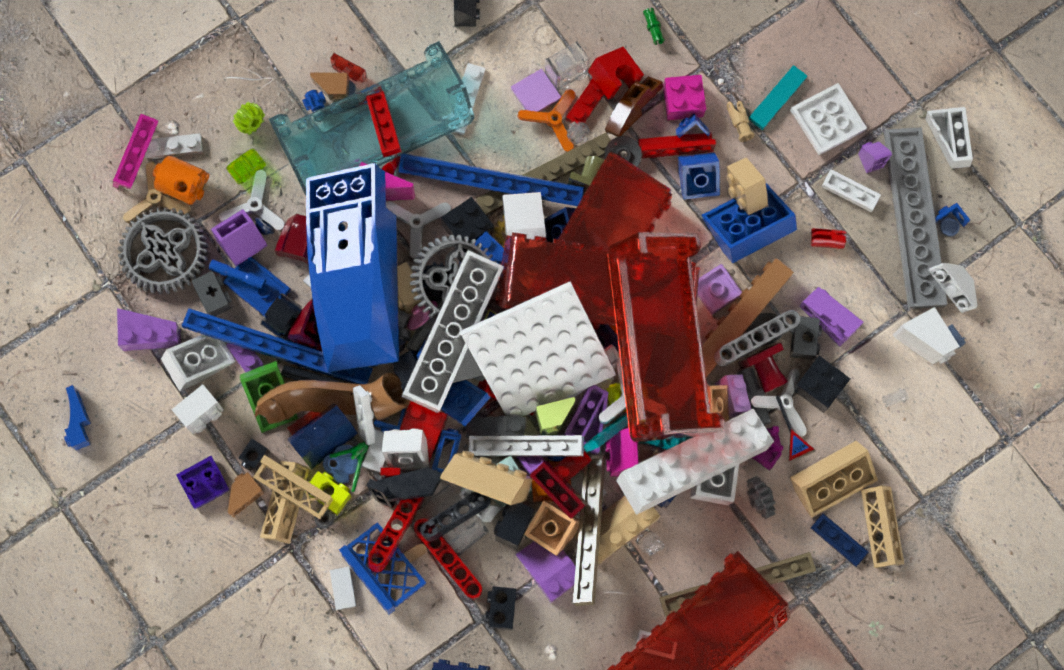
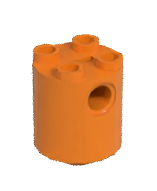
[153,155,210,205]

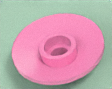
[407,300,438,330]

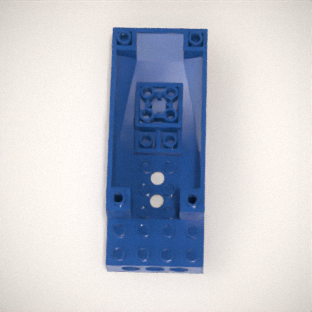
[306,163,399,373]

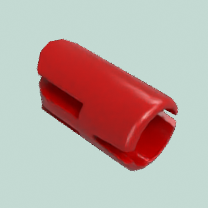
[811,228,846,249]

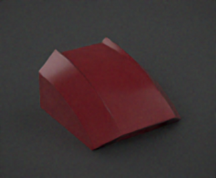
[275,214,308,264]
[288,298,323,352]

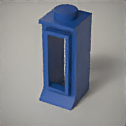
[432,428,462,483]

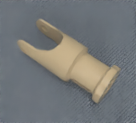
[727,101,755,142]

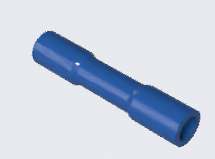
[209,259,266,290]

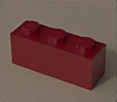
[529,461,588,519]

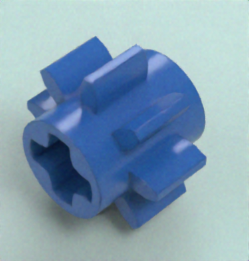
[302,90,326,113]

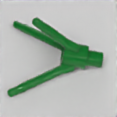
[329,441,370,492]

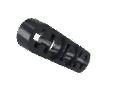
[420,492,491,542]

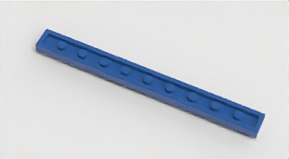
[399,153,585,207]
[182,308,373,384]

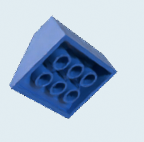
[701,183,797,264]

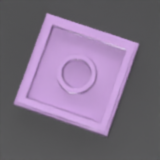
[511,68,561,112]
[690,264,742,316]

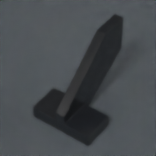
[366,467,442,508]

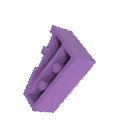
[799,287,864,347]
[117,308,181,351]
[562,385,609,455]

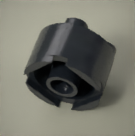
[260,293,302,339]

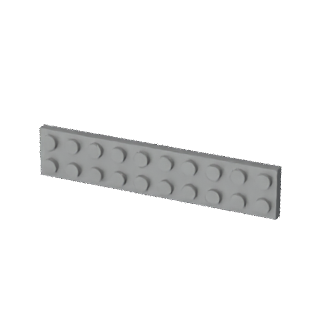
[884,127,948,309]

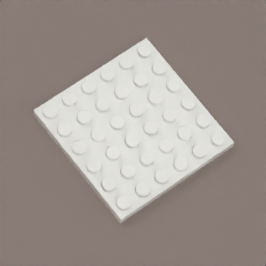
[461,281,616,417]

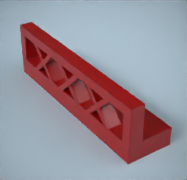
[638,132,716,159]

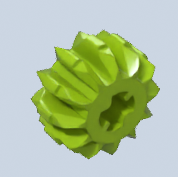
[233,102,265,135]

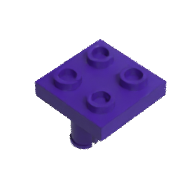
[176,456,230,510]

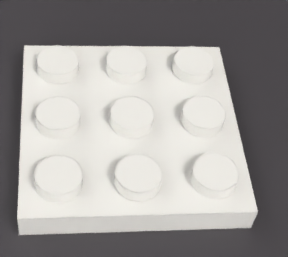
[790,83,867,155]

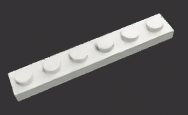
[469,435,584,456]

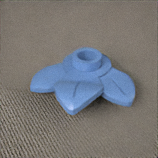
[323,445,362,484]

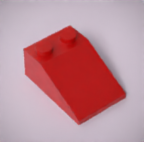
[400,401,448,464]

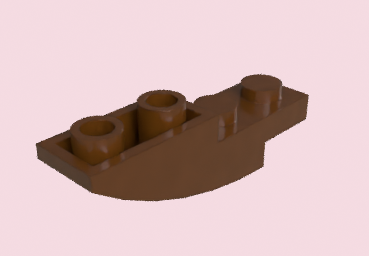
[605,76,664,137]

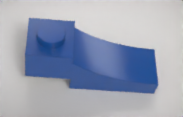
[64,385,91,451]

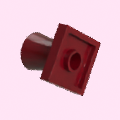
[738,343,788,393]

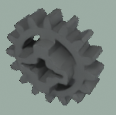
[747,476,776,519]

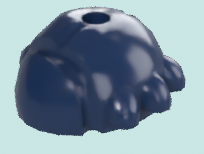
[255,217,275,235]

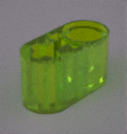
[226,148,266,185]

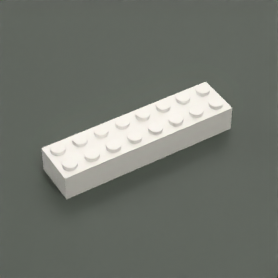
[401,250,504,413]
[616,409,774,515]

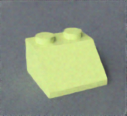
[535,397,575,436]

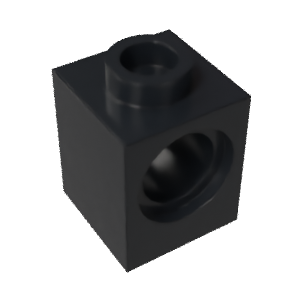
[238,438,270,471]

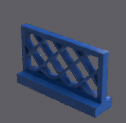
[339,522,426,615]

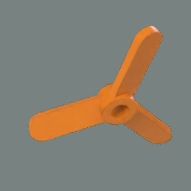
[517,89,575,152]

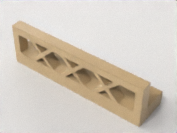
[253,455,333,520]
[260,461,310,544]
[861,486,904,568]

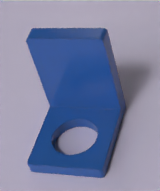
[676,113,710,138]
[935,203,970,227]
[374,408,406,432]

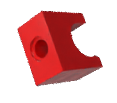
[588,46,644,100]

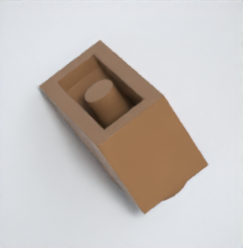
[310,72,350,103]
[228,472,264,518]

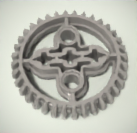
[118,207,209,295]
[410,235,500,321]

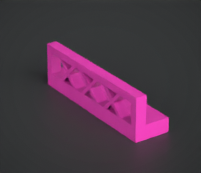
[113,114,159,189]

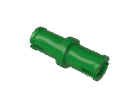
[643,8,665,45]

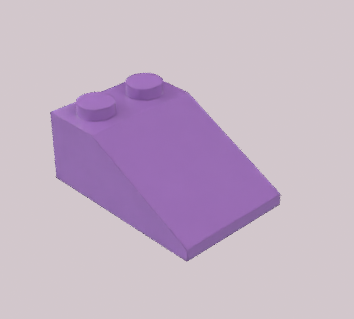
[516,541,576,603]

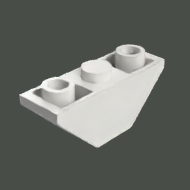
[928,263,978,313]

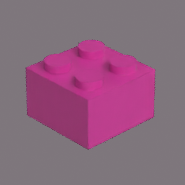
[663,75,706,121]

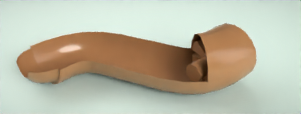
[255,372,410,424]

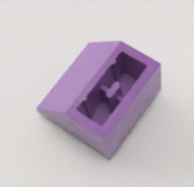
[211,209,268,266]

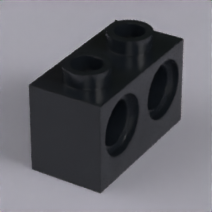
[485,586,517,630]

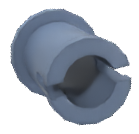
[948,324,966,349]

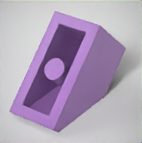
[858,142,892,173]

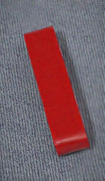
[368,497,425,572]
[414,518,482,600]

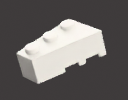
[926,107,973,169]

